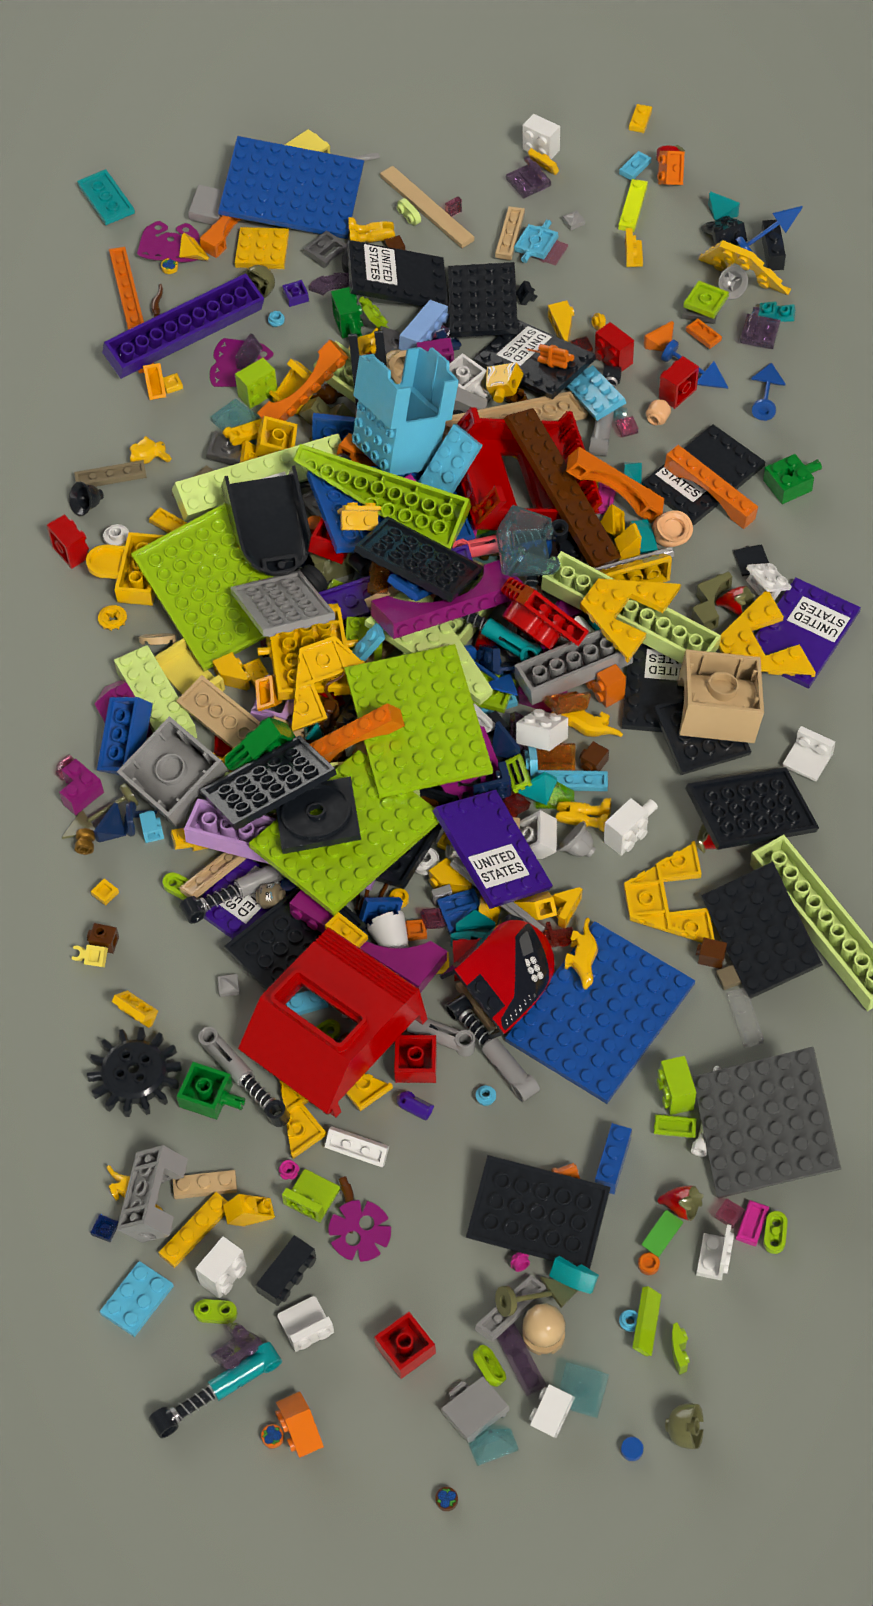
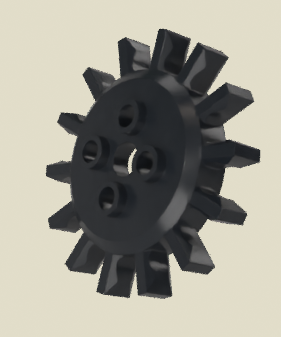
[87,1027,182,1117]

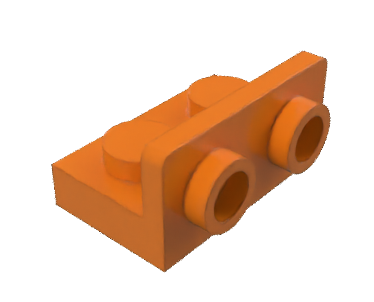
[657,151,685,185]

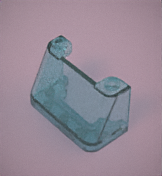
[496,505,560,577]

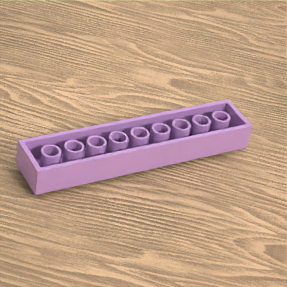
[184,799,376,890]

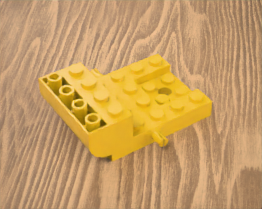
[257,603,358,701]

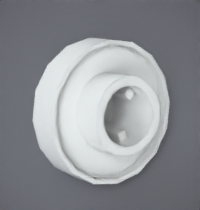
[103,524,129,546]
[415,848,440,875]

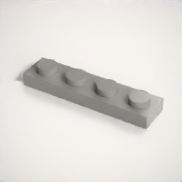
[475,1275,547,1342]

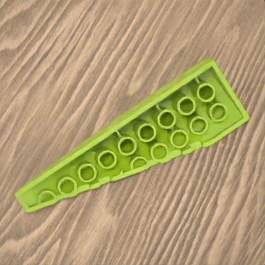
[294,444,471,549]

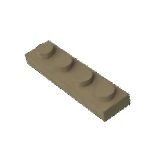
[74,460,147,487]

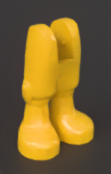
[348,217,395,242]
[555,798,611,832]

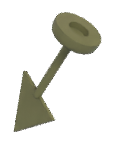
[62,782,139,839]
[495,1277,579,1317]

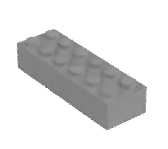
[515,629,633,705]

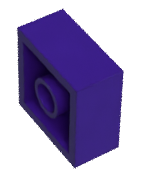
[282,280,309,307]

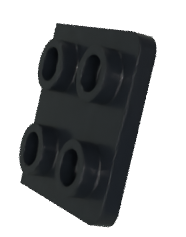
[701,216,748,245]

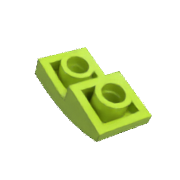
[671,1322,690,1375]

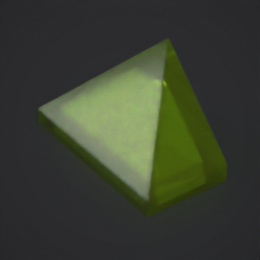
[536,782,574,809]

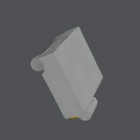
[189,184,224,225]
[441,1376,510,1443]

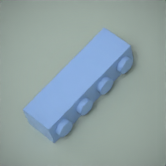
[399,300,449,350]

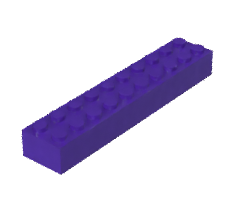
[102,273,264,379]

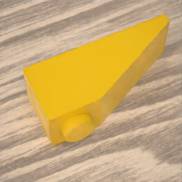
[548,300,574,342]

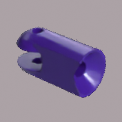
[397,1091,434,1121]

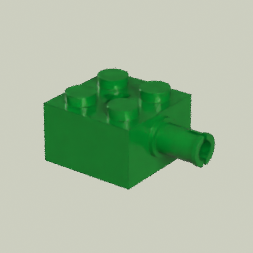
[331,287,363,339]
[763,454,822,504]
[177,1062,246,1120]

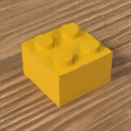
[255,416,298,457]

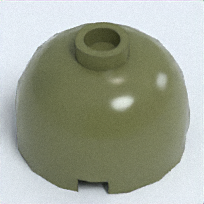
[242,265,275,298]
[665,1403,704,1449]

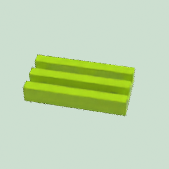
[505,754,532,794]

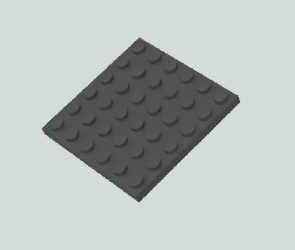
[693,1046,841,1198]

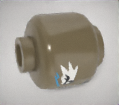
[256,883,286,909]

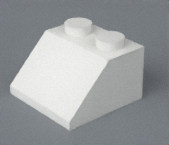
[520,810,557,859]

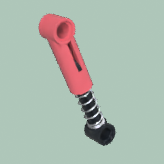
[453,519,569,558]

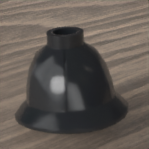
[69,481,104,516]

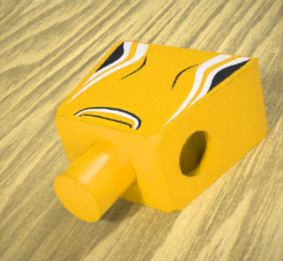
[486,362,524,403]

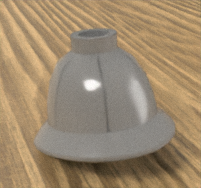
[718,265,748,299]
[557,821,596,857]

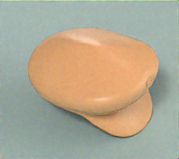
[652,510,693,547]

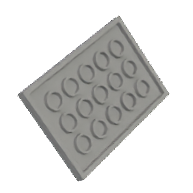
[231,571,335,637]

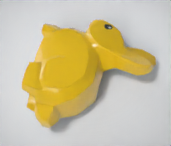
[129,436,172,464]

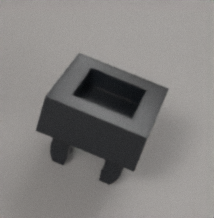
[516,281,538,305]

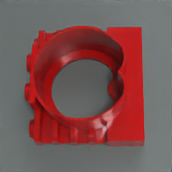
[501,577,589,650]

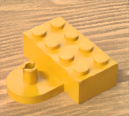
[86,532,164,606]

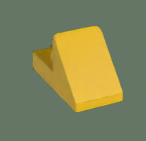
[553,887,583,929]

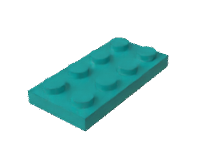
[77,169,135,225]

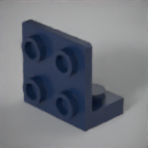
[473,761,511,803]

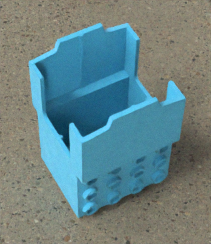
[352,347,459,475]

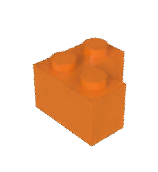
[585,664,626,708]
[275,1392,324,1458]

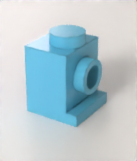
[139,810,164,843]

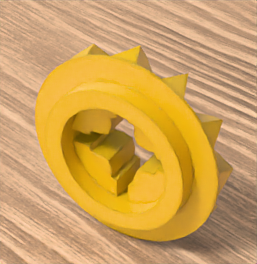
[98,605,127,631]

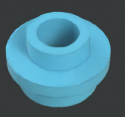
[268,311,285,327]
[476,1086,496,1106]
[619,1310,638,1332]

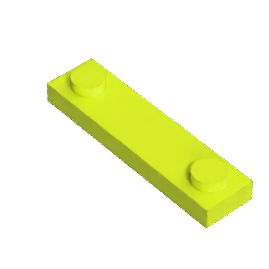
[618,179,648,232]

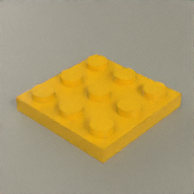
[235,227,289,269]

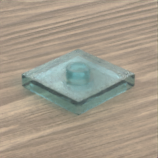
[210,398,259,430]
[559,1362,610,1419]

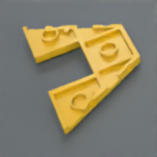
[698,240,791,295]
[580,578,681,663]
[718,590,816,677]
[291,636,365,732]
[624,841,715,943]
[280,1074,393,1159]

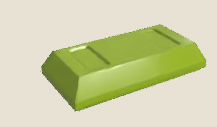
[654,1114,697,1138]

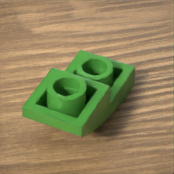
[641,1209,684,1257]

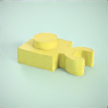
[71,945,108,967]

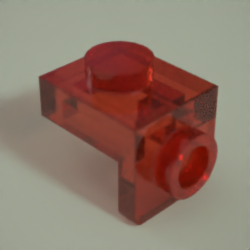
[503,793,531,818]
[543,921,573,948]

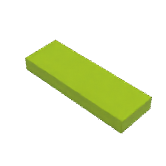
[632,1286,662,1356]

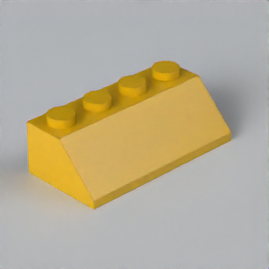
[599,553,672,583]

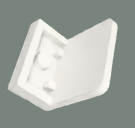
[278,1296,334,1352]

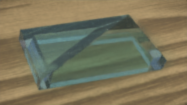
[469,1429,519,1466]

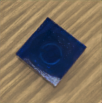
[90,1214,119,1242]

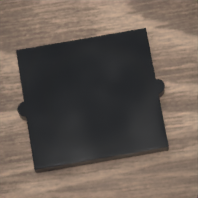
[733,544,769,577]

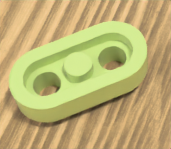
[396,198,421,226]

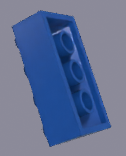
[97,697,153,775]

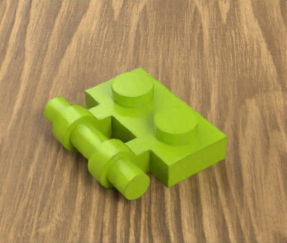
[359,296,390,329]

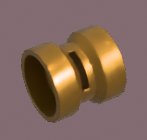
[75,828,95,855]

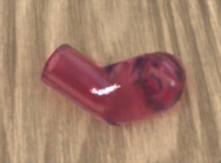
[55,755,74,780]

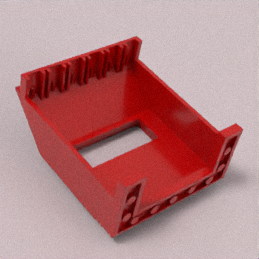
[457,407,603,531]
[238,927,428,1118]

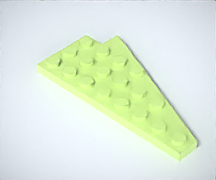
[365,592,493,705]

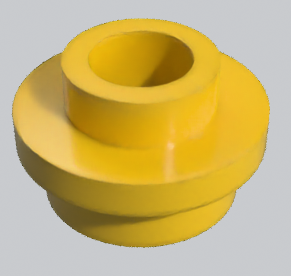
[591,313,606,330]

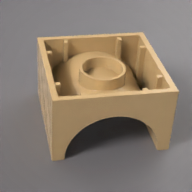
[677,649,764,743]

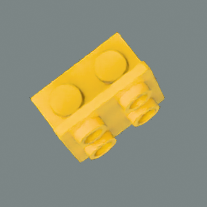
[337,502,381,531]

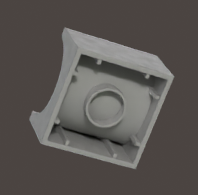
[117,716,230,829]

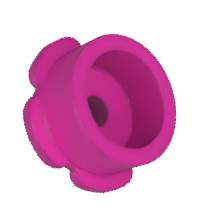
[279,1160,299,1180]
[510,1252,530,1272]

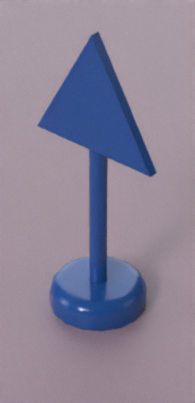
[736,206,803,252]
[661,339,728,389]
[751,363,786,421]
[464,645,518,696]

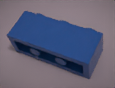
[595,1123,632,1195]

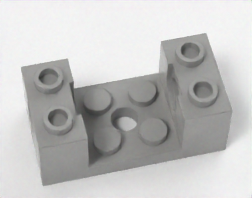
[117,1145,188,1243]

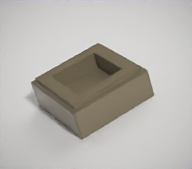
[716,965,742,990]

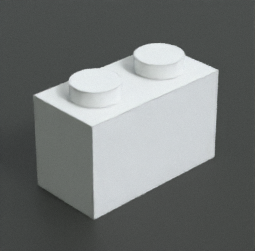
[529,1384,575,1438]

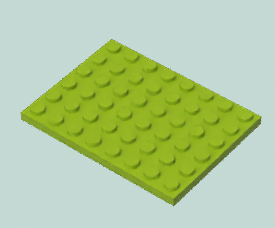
[131,503,273,671]
[344,644,493,798]
[249,750,439,916]

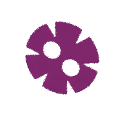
[328,1200,391,1262]

